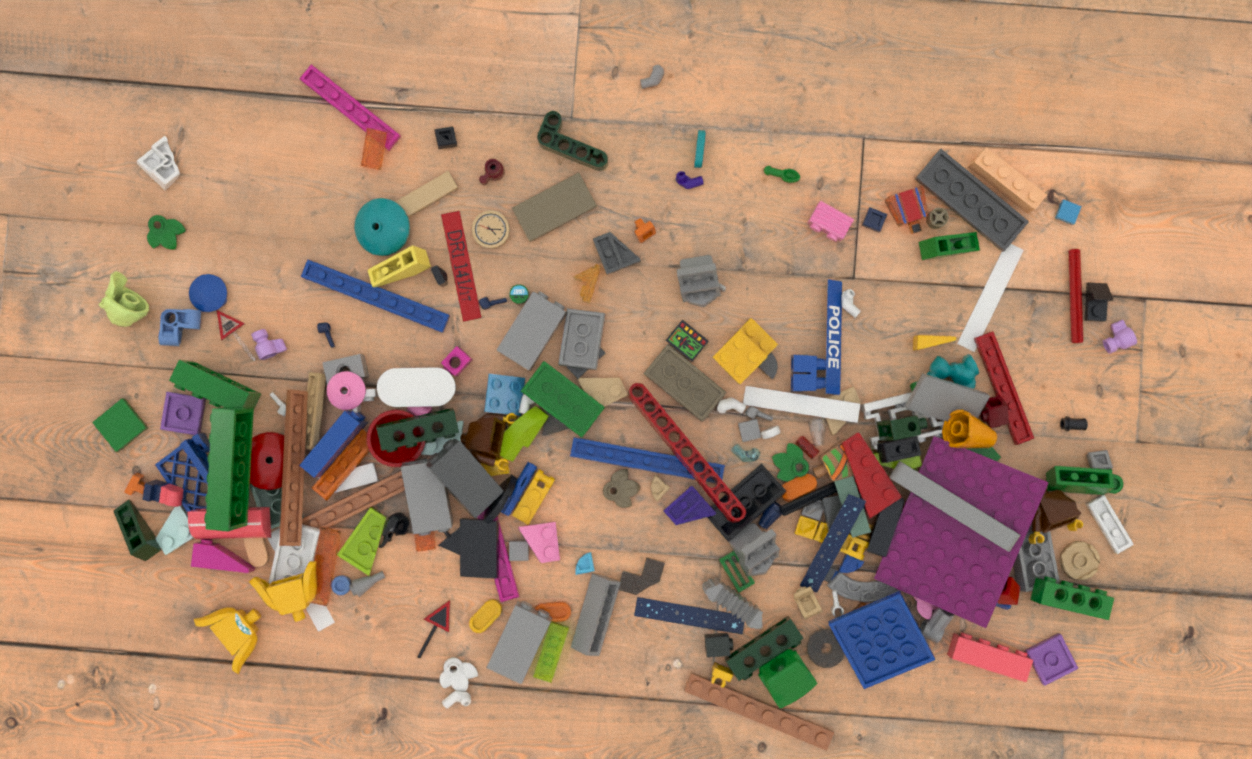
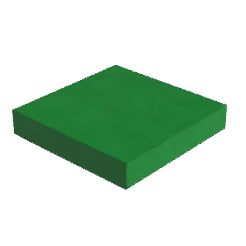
[92,398,148,452]

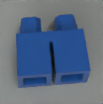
[791,355,826,392]

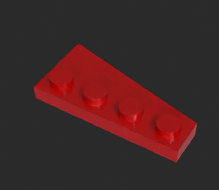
[841,432,902,519]

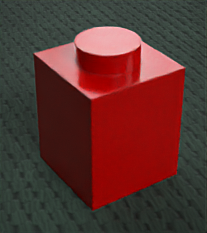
[997,577,1020,605]

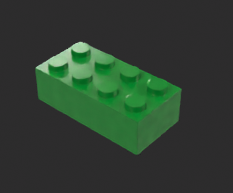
[169,360,261,408]

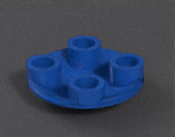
[189,274,227,312]

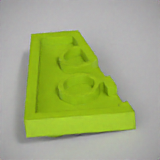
[337,507,387,576]

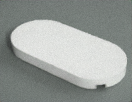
[377,368,456,407]

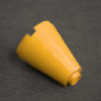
[942,410,997,448]

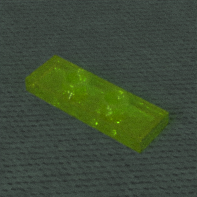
[533,621,569,683]

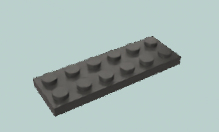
[915,149,1029,252]

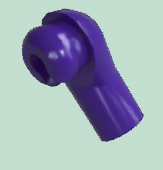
[676,171,704,189]

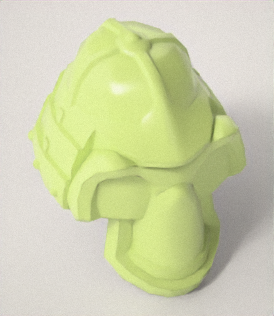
[99,271,150,327]

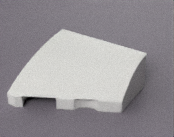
[137,136,180,190]

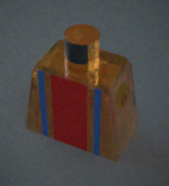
[884,186,928,234]

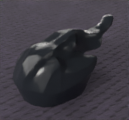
[378,512,409,548]

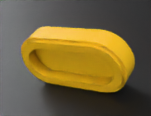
[469,599,502,633]

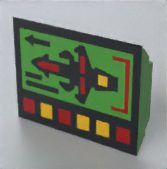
[665,320,709,362]

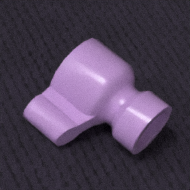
[1103,320,1137,354]
[251,329,287,360]

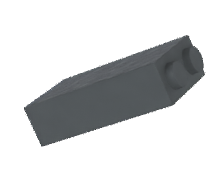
[426,439,504,518]

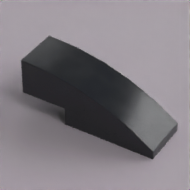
[866,498,905,557]

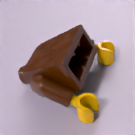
[460,413,517,472]
[1028,489,1083,544]

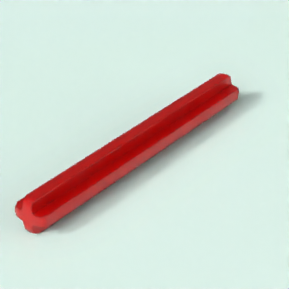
[1068,249,1083,343]

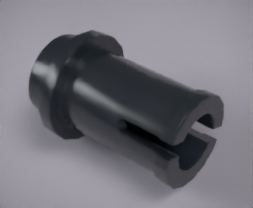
[1060,416,1088,432]

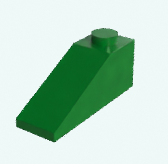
[918,232,980,261]

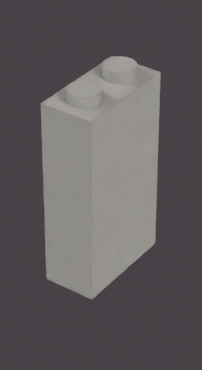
[497,291,566,371]
[401,458,453,536]
[486,601,552,684]

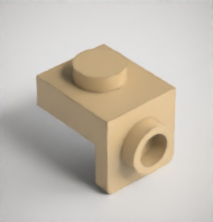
[794,586,822,620]

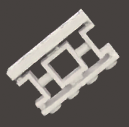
[860,392,945,452]

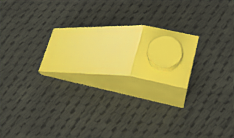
[368,245,431,288]

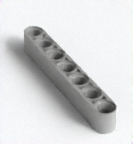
[889,461,1021,552]

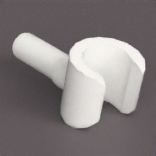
[270,392,286,416]
[831,590,844,616]

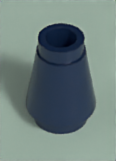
[758,502,782,529]

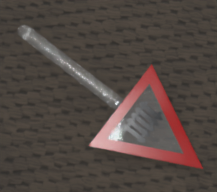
[217,310,256,361]

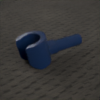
[479,297,507,310]
[317,322,335,348]

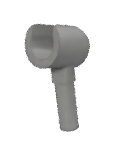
[745,407,773,421]

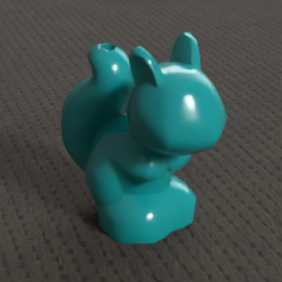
[927,354,979,389]

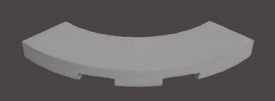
[827,572,901,602]

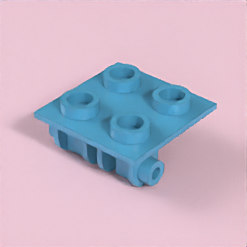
[484,374,525,416]

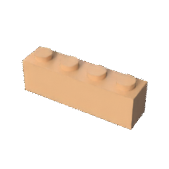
[968,147,1047,214]

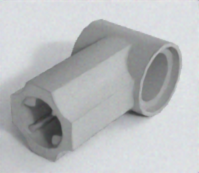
[920,607,954,643]

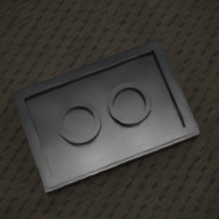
[460,518,499,579]

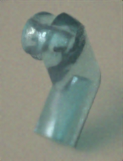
[731,444,760,462]

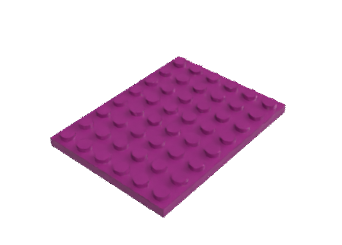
[874,436,1049,628]

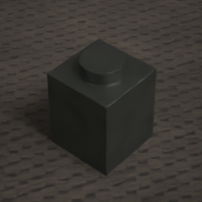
[704,633,733,657]

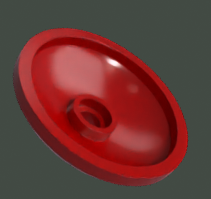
[367,409,425,467]
[250,432,285,490]

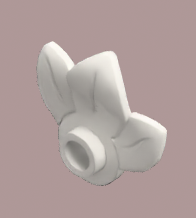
[440,657,478,692]

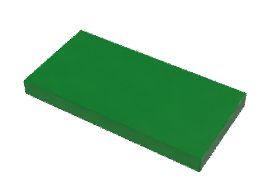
[521,361,605,438]

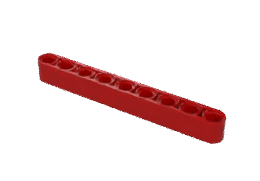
[628,383,746,523]

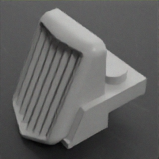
[677,255,721,307]
[729,523,780,577]

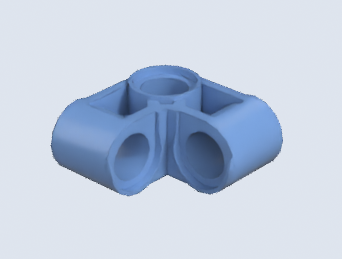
[158,309,201,347]

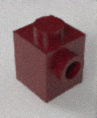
[980,395,1009,428]

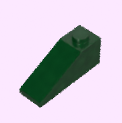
[113,500,161,561]

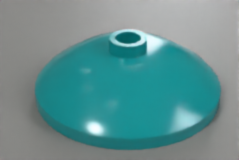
[354,198,410,256]

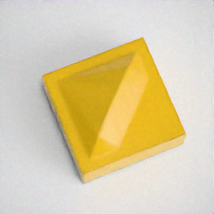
[794,515,819,540]

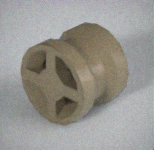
[926,208,949,229]

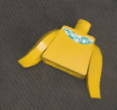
[193,607,261,674]

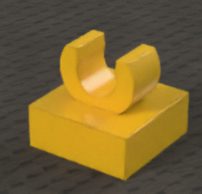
[711,662,733,688]

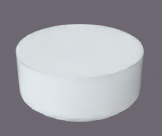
[760,425,781,439]

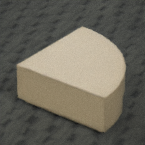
[651,475,670,502]

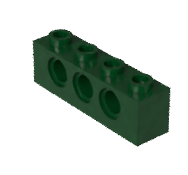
[376,408,459,452]
[725,616,804,681]

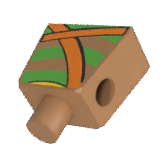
[812,439,854,482]

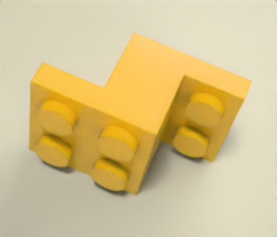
[712,318,778,385]

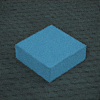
[1055,200,1082,225]

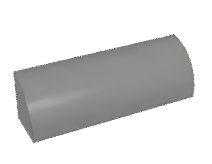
[571,573,621,656]

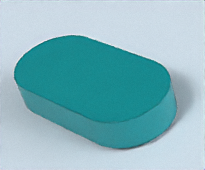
[694,130,706,168]

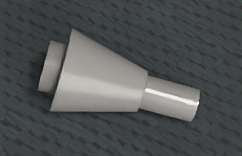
[349,571,386,597]

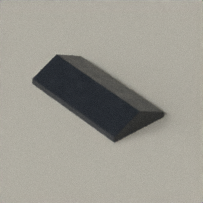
[707,464,787,542]

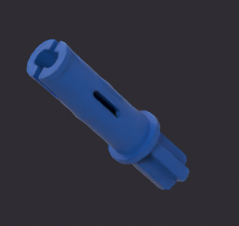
[501,462,537,516]

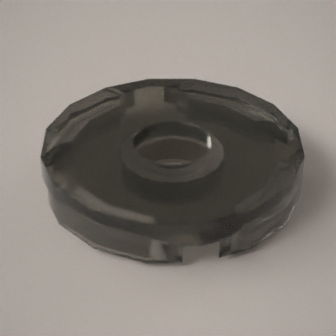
[807,629,845,668]

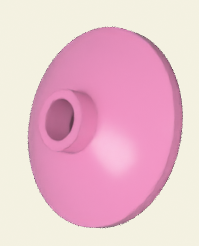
[327,371,366,410]

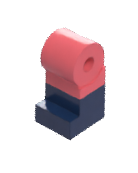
[142,479,184,507]

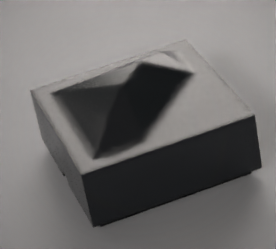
[434,126,457,149]
[431,265,448,287]

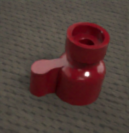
[479,159,505,185]

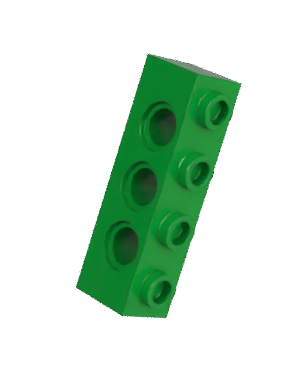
[1030,576,1114,620]

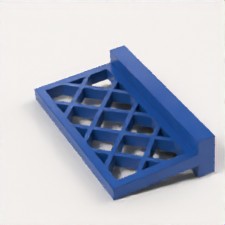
[155,438,209,512]

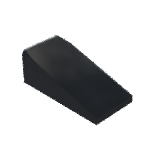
[877,436,921,463]

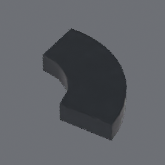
[483,474,517,524]

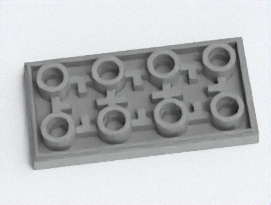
[905,373,990,421]

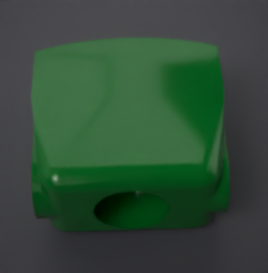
[758,649,818,708]

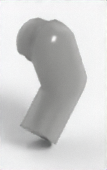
[640,65,664,89]

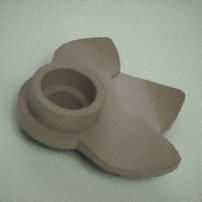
[603,469,640,508]

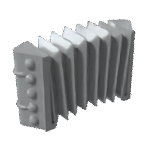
[702,577,763,629]

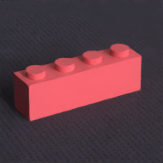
[947,632,1033,683]

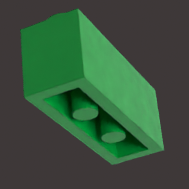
[1046,466,1114,495]

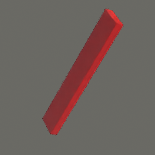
[974,331,1035,445]

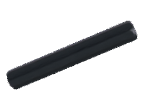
[779,482,837,516]

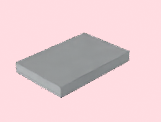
[558,308,606,370]

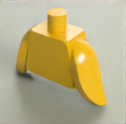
[248,561,317,622]

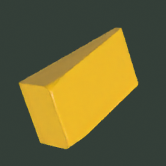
[913,335,957,351]

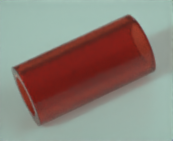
[795,435,820,459]

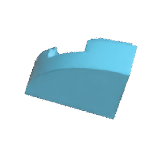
[575,552,595,575]

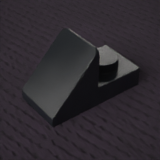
[1085,282,1113,322]

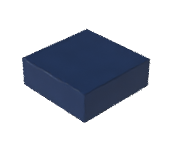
[862,207,887,232]

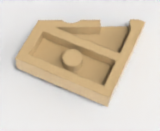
[578,378,628,407]

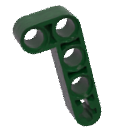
[537,111,608,171]

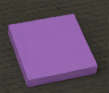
[160,392,206,435]
[1025,633,1079,686]

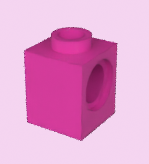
[441,346,473,377]

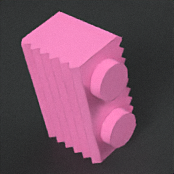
[807,200,854,242]

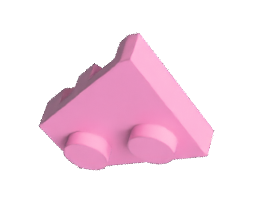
[518,522,560,563]

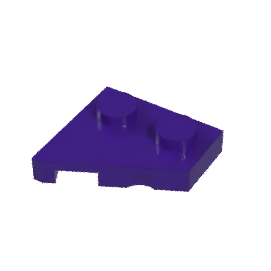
[663,486,716,525]

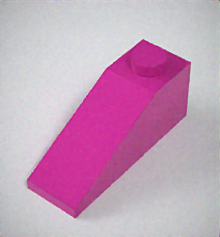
[191,539,255,573]

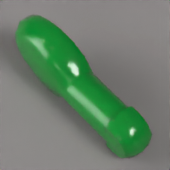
[764,166,800,183]

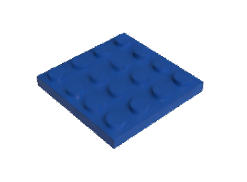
[829,591,935,689]

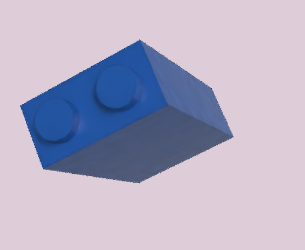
[299,410,368,478]

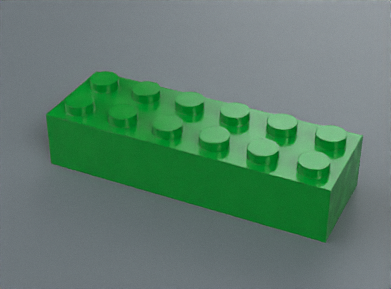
[204,407,254,532]

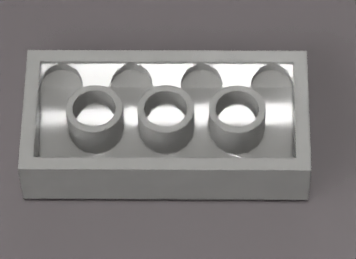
[1013,524,1060,592]

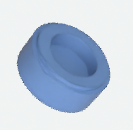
[331,575,352,595]

